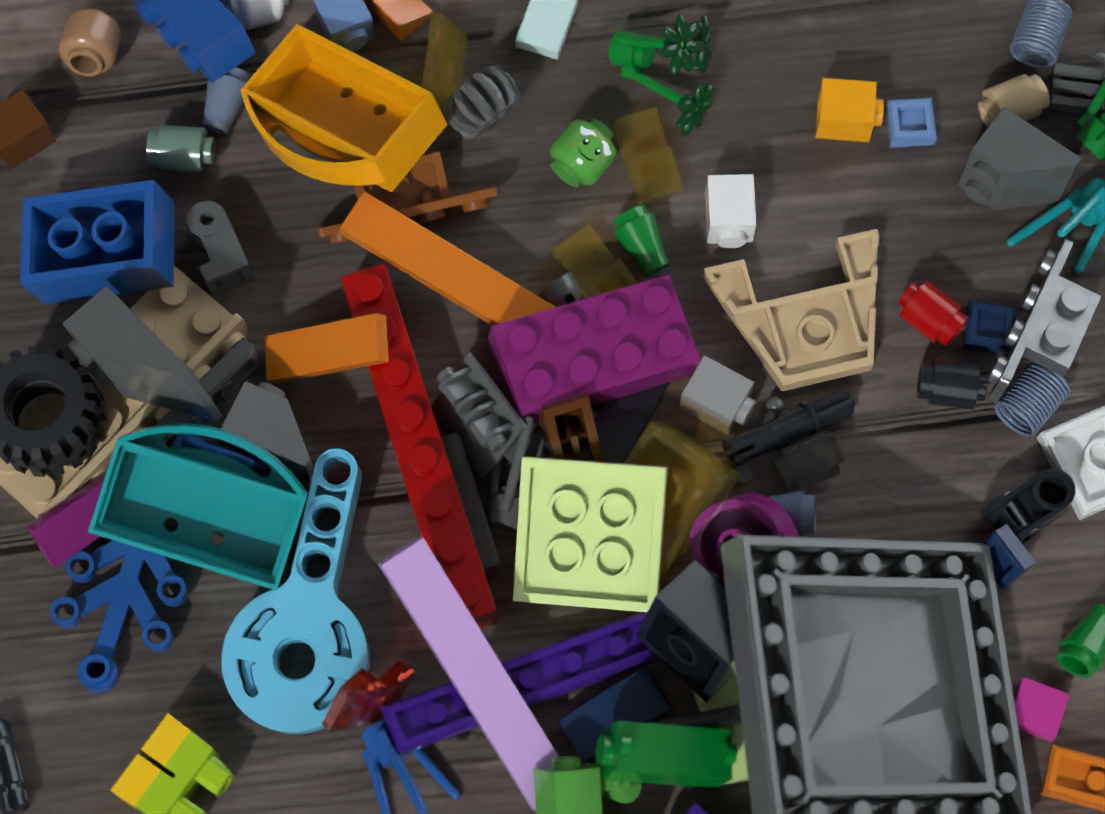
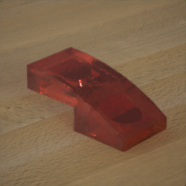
[322,661,415,730]

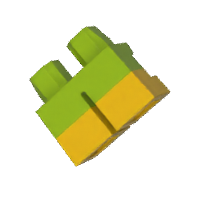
[110,713,235,814]

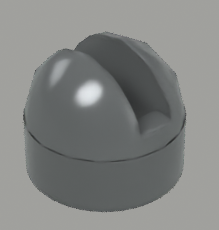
[540,272,581,307]

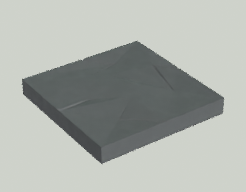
[721,535,1032,814]

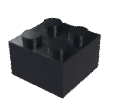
[636,560,736,703]

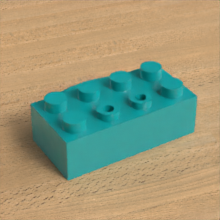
[88,423,308,591]

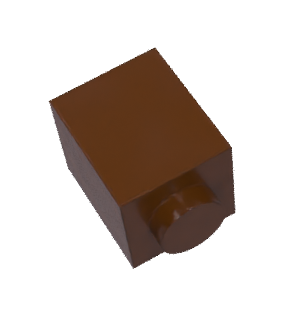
[0,89,56,170]

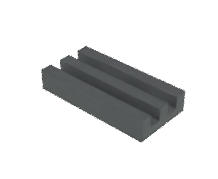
[1048,63,1105,116]

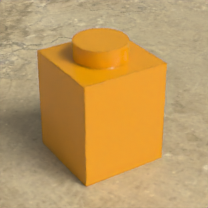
[815,78,884,142]

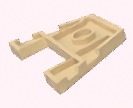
[703,229,879,391]

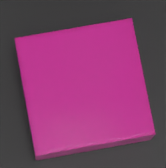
[1014,677,1070,742]

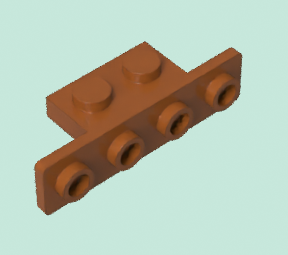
[317,151,498,244]

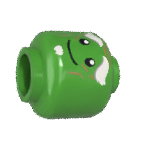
[549,119,617,188]

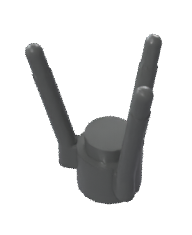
[484,415,534,533]

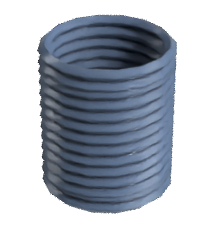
[1010,0,1073,68]
[994,361,1071,437]

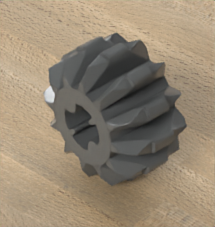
[442,65,521,139]

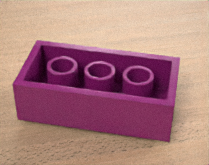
[486,275,701,424]

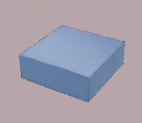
[885,98,937,148]

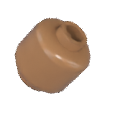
[59,9,122,76]

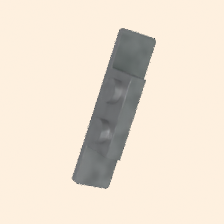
[987,238,1101,403]

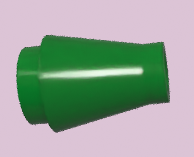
[612,205,670,276]
[1057,604,1105,678]

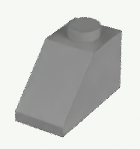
[221,381,314,480]

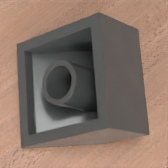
[958,107,1082,210]

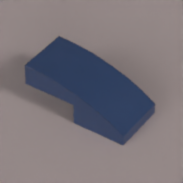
[559,667,673,763]

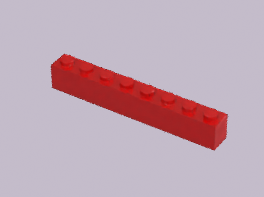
[340,264,498,629]

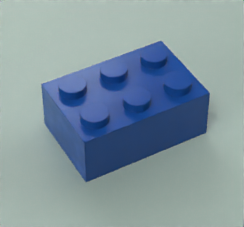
[20,180,175,304]

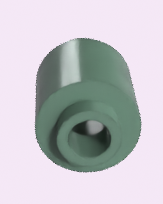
[146,125,216,173]

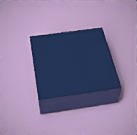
[963,301,1016,355]
[984,524,1036,590]

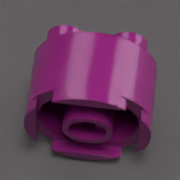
[689,492,799,588]

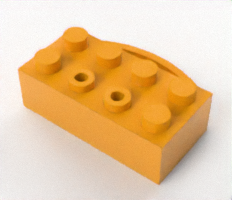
[240,24,447,193]

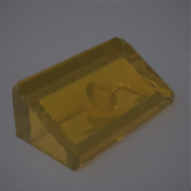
[422,12,468,115]

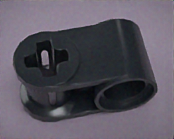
[980,469,1076,544]

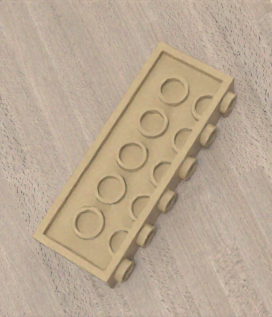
[0,265,249,519]

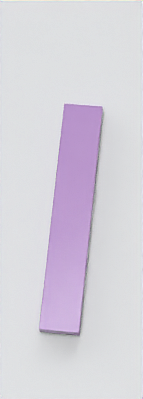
[378,536,559,811]

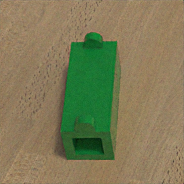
[596,721,737,788]

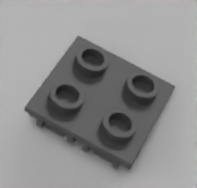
[431,352,527,480]

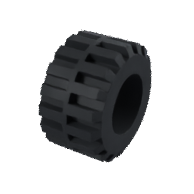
[0,346,107,477]

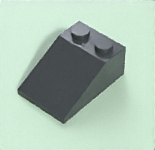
[62,286,223,422]

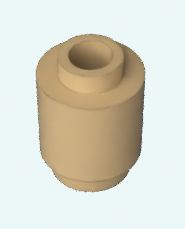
[978,74,1050,127]

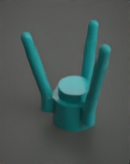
[1006,178,1105,274]

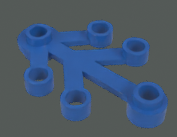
[50,540,188,694]

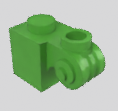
[533,756,642,814]

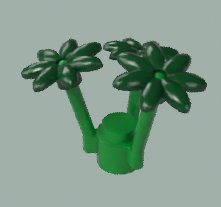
[609,14,714,137]

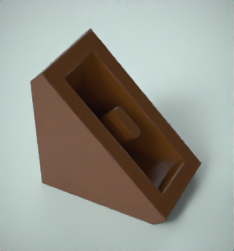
[539,393,604,462]

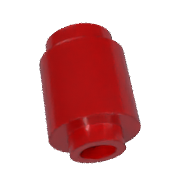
[898,280,969,347]

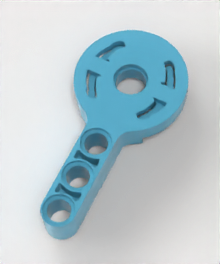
[221,448,370,734]

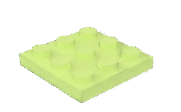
[513,456,668,612]

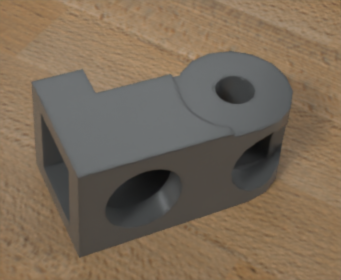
[186,201,254,298]

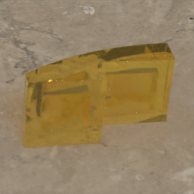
[612,107,684,203]
[550,224,638,299]

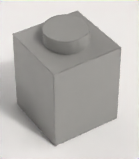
[679,355,756,435]

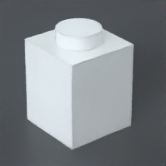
[705,174,756,248]

